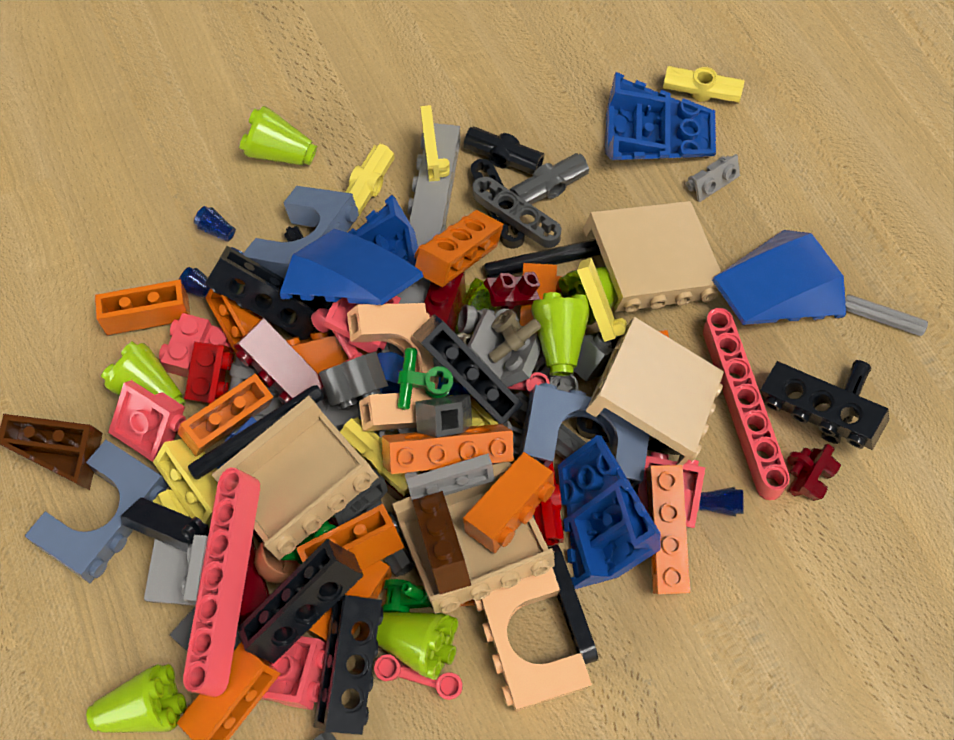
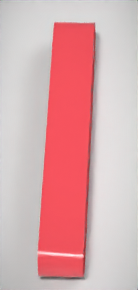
[703,308,790,500]
[183,467,260,697]

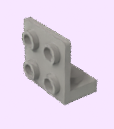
[468,310,542,387]
[144,535,208,606]

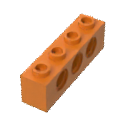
[414,210,504,287]
[382,424,514,474]
[646,465,690,594]

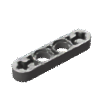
[473,177,562,248]

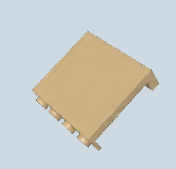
[583,201,721,313]
[586,317,724,465]
[211,396,379,560]
[392,462,555,614]

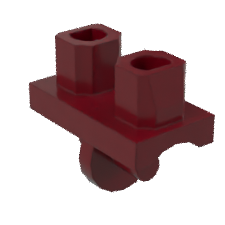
[483,272,540,310]
[787,444,841,501]

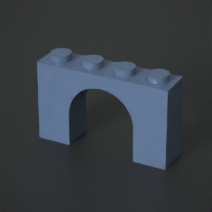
[242,186,359,279]
[518,383,649,487]
[25,439,169,584]

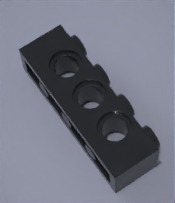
[205,246,324,340]
[412,314,523,424]
[760,361,889,450]
[238,539,364,664]
[314,595,383,735]

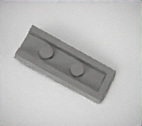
[405,454,495,505]

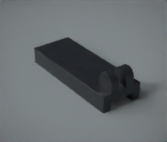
[120,497,209,552]

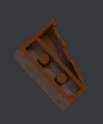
[0,414,103,491]

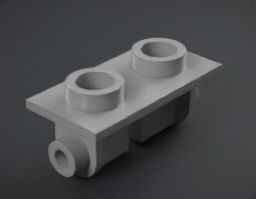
[686,154,740,202]

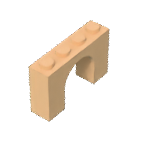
[347,303,439,431]
[474,567,592,712]

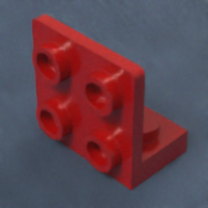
[184,341,234,404]

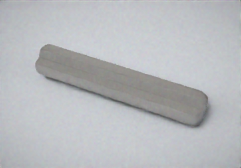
[845,294,928,336]

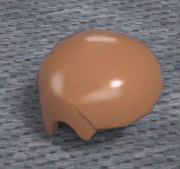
[254,541,300,584]

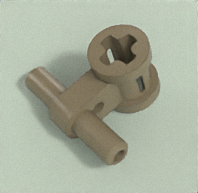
[489,310,541,363]

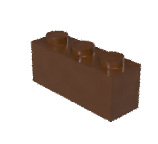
[412,491,471,595]

